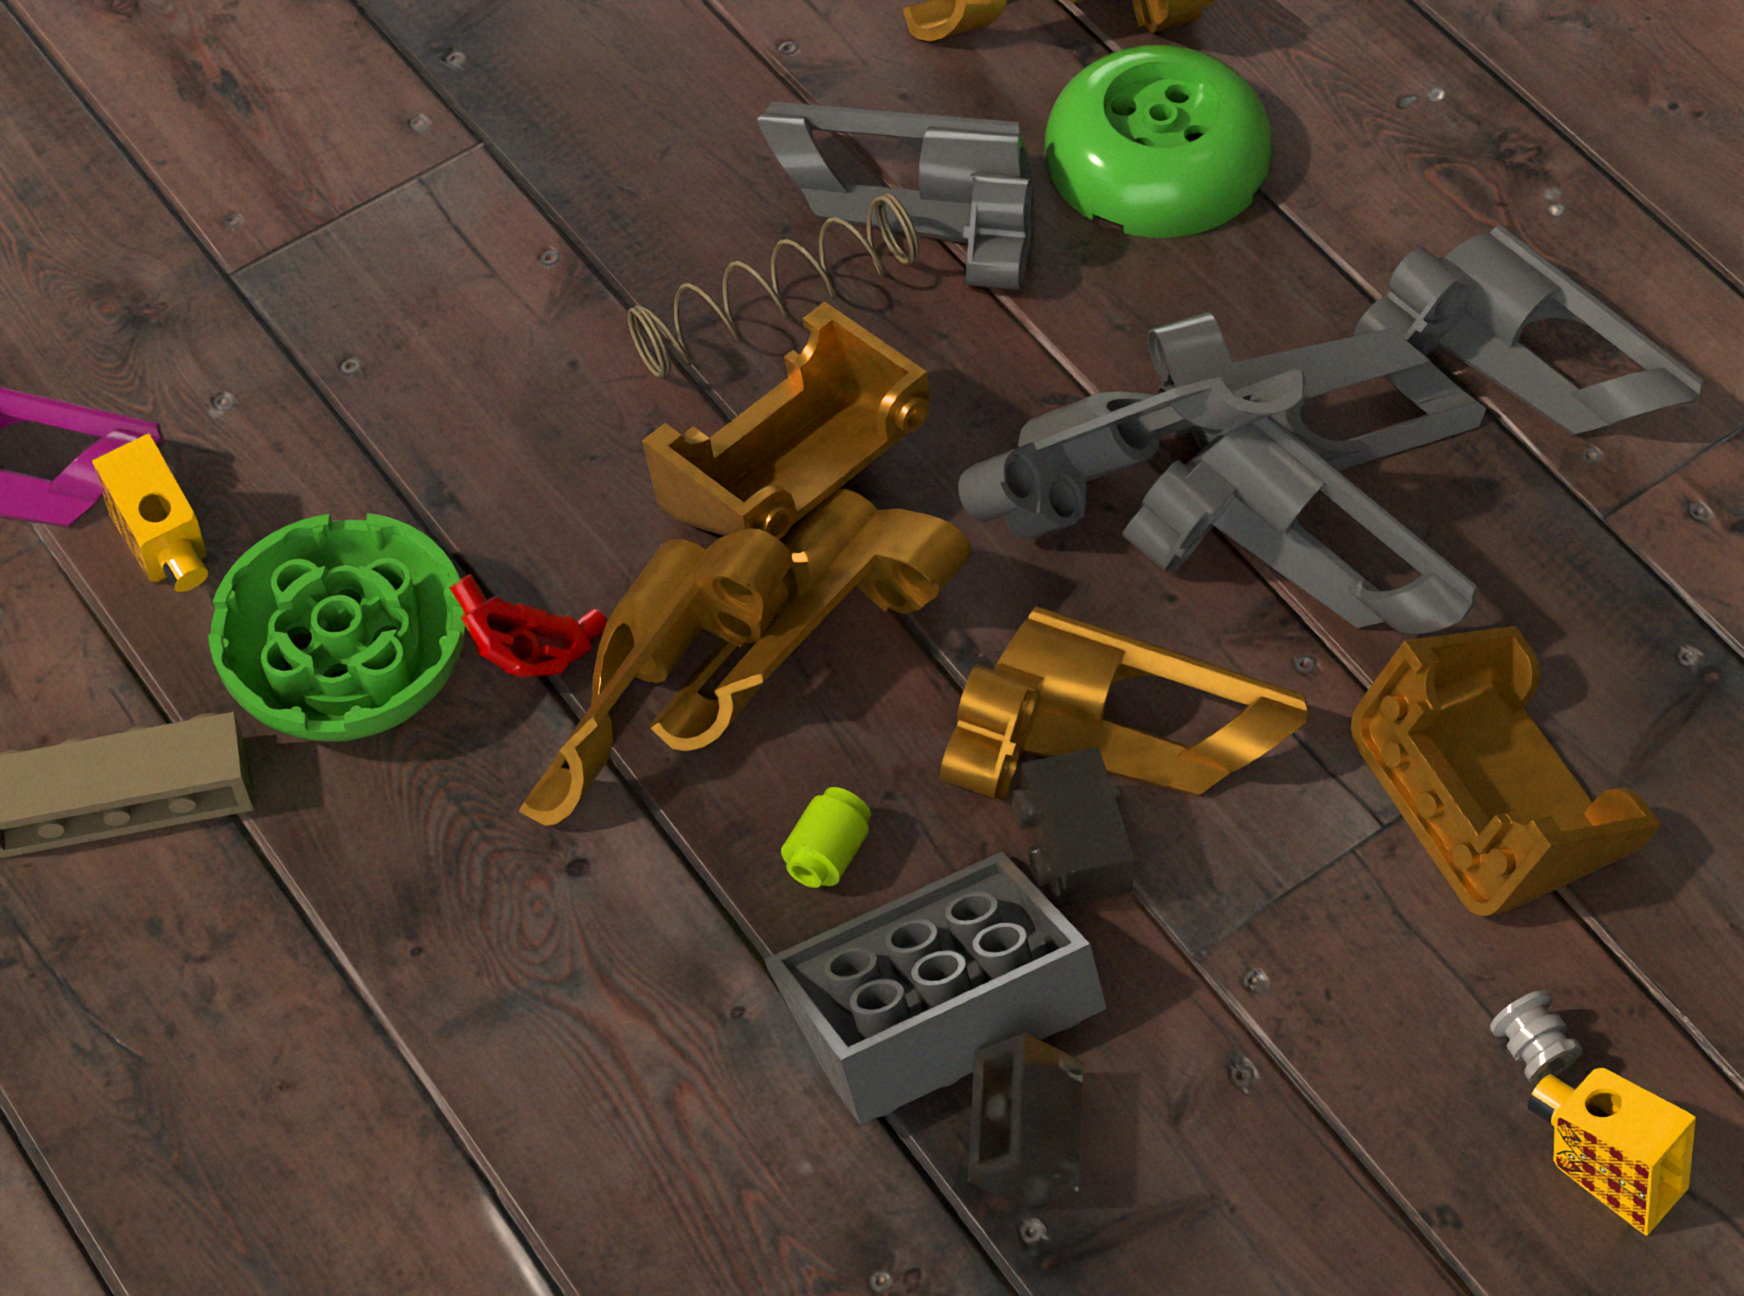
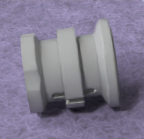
[1490,990,1583,1084]

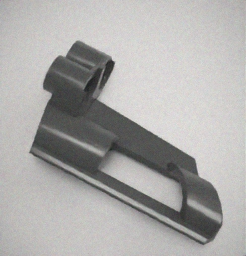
[757,102,1034,290]
[958,370,1306,541]

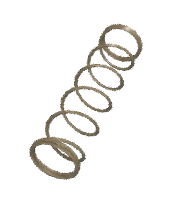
[627,193,920,378]

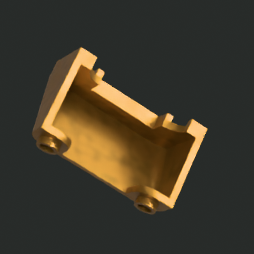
[642,301,930,539]
[1351,626,1662,916]

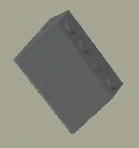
[764,851,1107,1125]

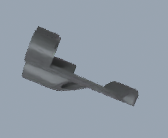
[1354,225,1704,435]
[1148,312,1486,471]
[1122,416,1477,634]

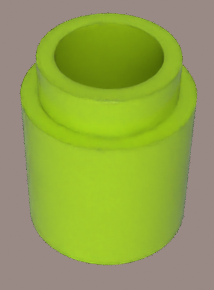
[781,787,871,888]

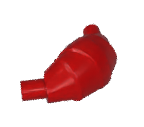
[449,574,607,678]

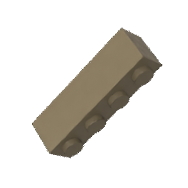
[0,712,254,859]

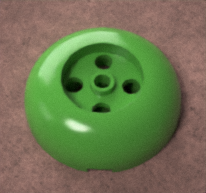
[1045,45,1273,238]
[208,513,466,742]

